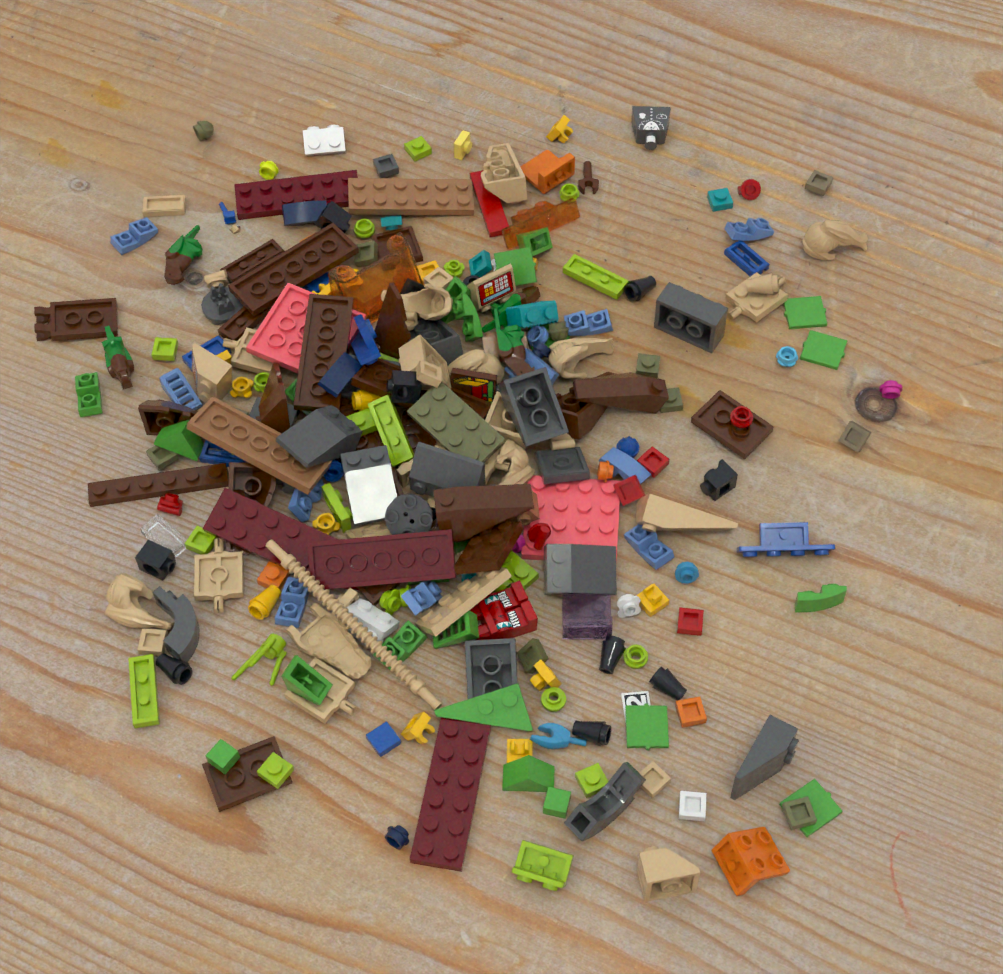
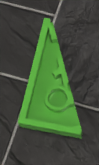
[434,683,533,731]

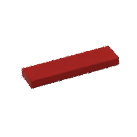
[469,170,510,237]

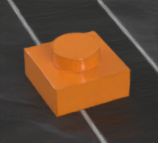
[257,561,291,590]
[675,696,707,728]

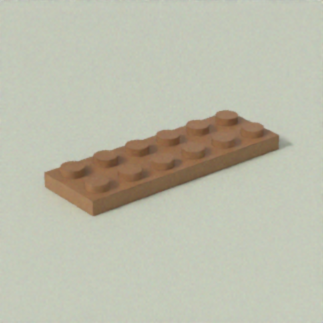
[348,178,474,216]
[187,396,332,495]

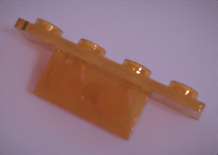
[502,198,580,249]

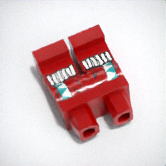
[469,580,538,640]

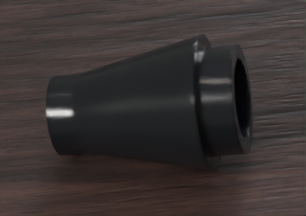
[624,276,656,301]
[599,635,626,674]
[156,653,192,685]
[649,666,687,701]
[572,720,612,746]

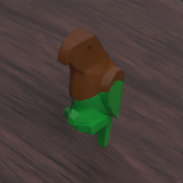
[164,225,203,285]
[482,286,540,333]
[494,308,535,377]
[102,326,134,390]

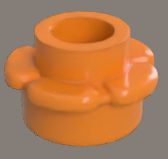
[597,460,614,483]

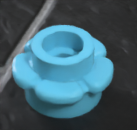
[776,346,798,367]

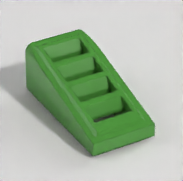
[433,611,479,649]

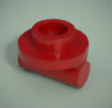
[738,179,761,200]
[157,493,183,516]
[527,523,551,550]

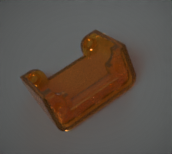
[328,232,423,324]

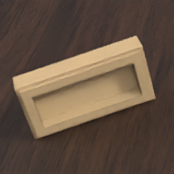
[142,195,186,217]

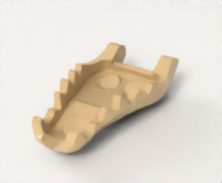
[285,602,371,679]

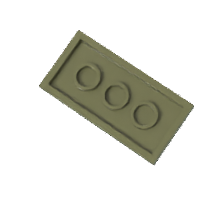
[407,381,506,463]

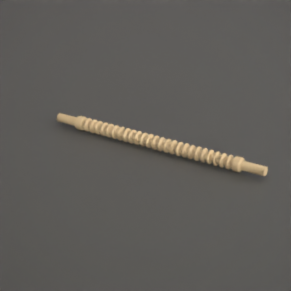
[266,539,442,710]

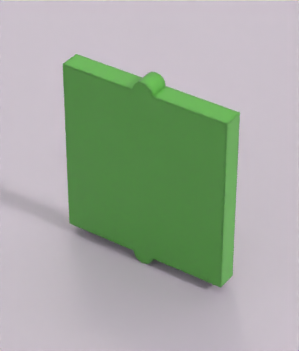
[494,247,537,286]
[783,296,827,329]
[800,330,847,370]
[625,703,669,750]
[779,779,843,837]

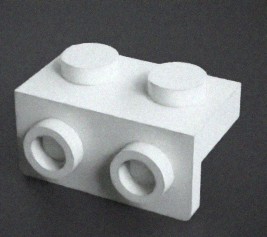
[303,125,346,156]
[341,598,400,644]

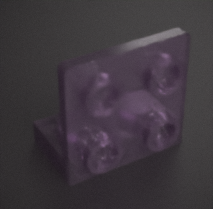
[562,594,613,639]

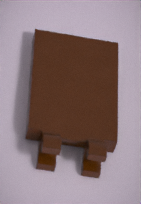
[34,298,118,341]

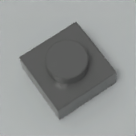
[373,154,399,178]

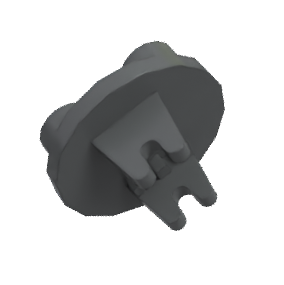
[201,283,243,325]
[384,493,433,535]

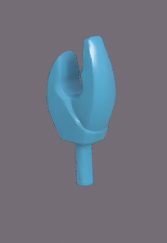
[530,723,587,749]

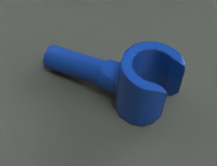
[219,202,236,224]

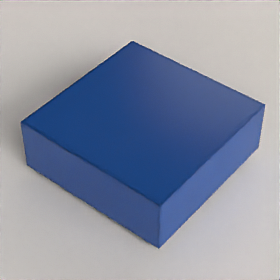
[366,721,401,757]

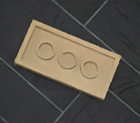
[415,567,512,637]

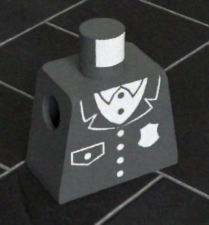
[631,106,671,150]

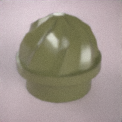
[193,121,214,141]
[547,321,569,342]

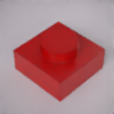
[637,446,670,478]
[613,474,646,506]
[677,607,704,636]

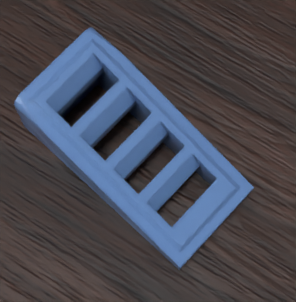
[159,368,203,410]

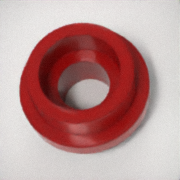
[730,406,753,428]

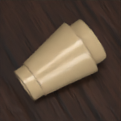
[747,273,780,295]

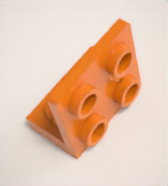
[520,150,575,194]
[711,826,790,896]

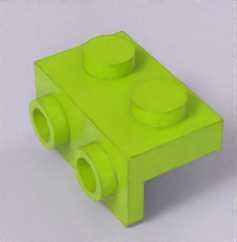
[512,840,574,891]

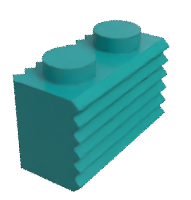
[506,300,559,329]

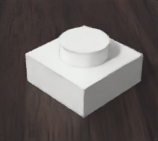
[678,791,706,822]

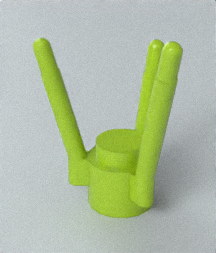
[231,633,287,686]

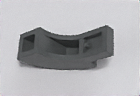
[152,586,200,662]
[564,762,646,841]

